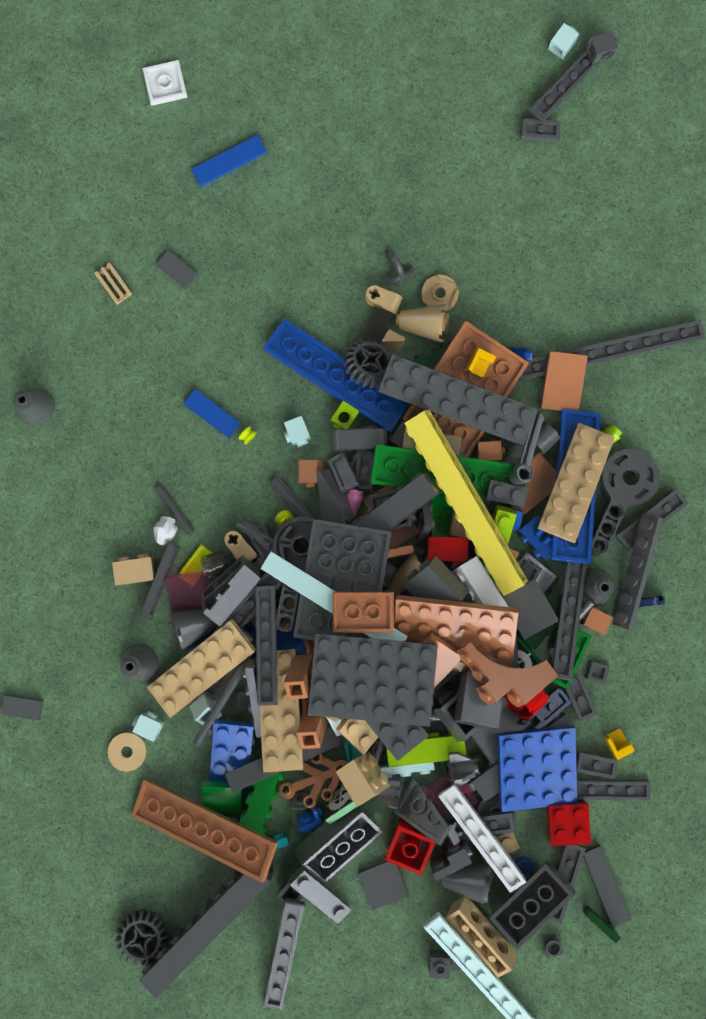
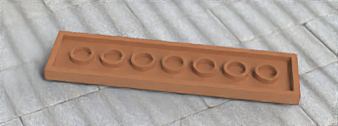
[131,779,278,883]

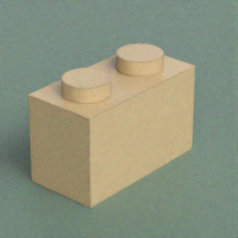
[112,554,156,585]

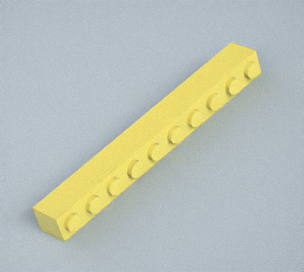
[404,409,528,596]

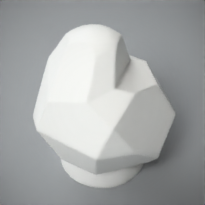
[153,516,178,545]

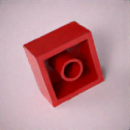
[426,537,468,566]
[546,800,591,846]
[385,817,435,876]

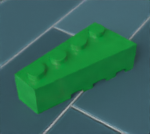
[239,757,285,835]

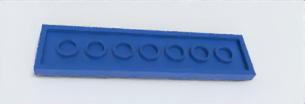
[263,319,410,434]
[550,409,600,564]

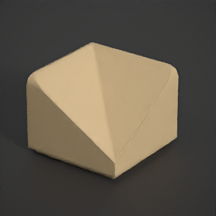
[381,329,405,353]

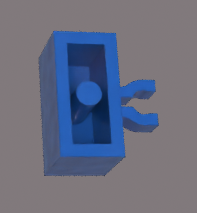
[517,515,552,560]

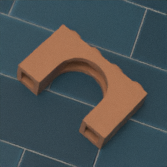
[284,654,328,749]

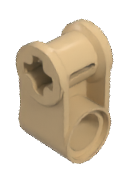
[365,285,403,316]
[224,531,258,562]

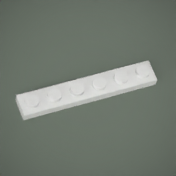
[438,784,526,893]

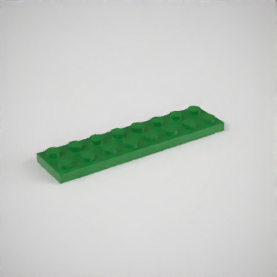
[370,444,526,501]

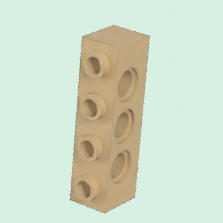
[445,896,518,978]

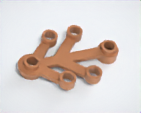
[279,754,348,809]

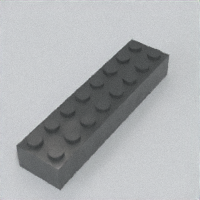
[377,354,538,446]
[139,868,273,998]

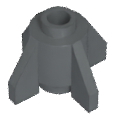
[445,752,478,788]
[376,774,405,809]

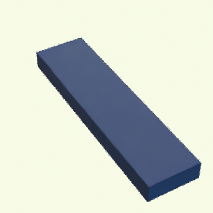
[191,135,267,187]

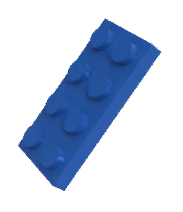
[209,719,254,797]

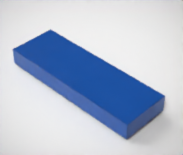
[184,389,241,439]

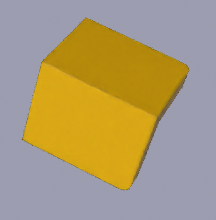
[465,348,496,377]
[603,728,635,760]

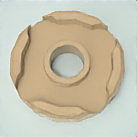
[421,274,459,311]
[107,732,147,772]

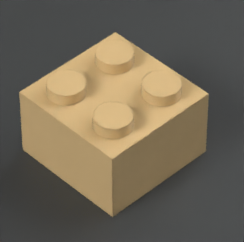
[336,752,390,807]

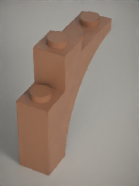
[457,642,558,707]

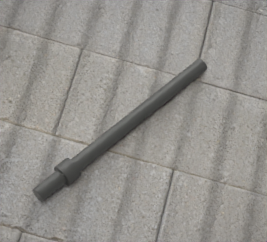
[192,640,256,747]

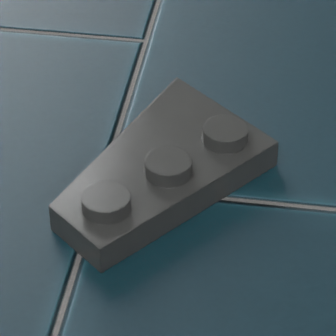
[393,778,451,846]

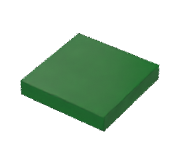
[201,781,243,815]

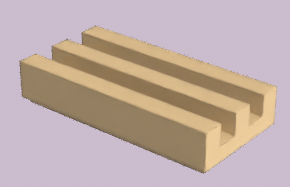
[94,262,132,305]

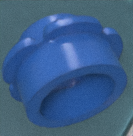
[515,856,534,876]

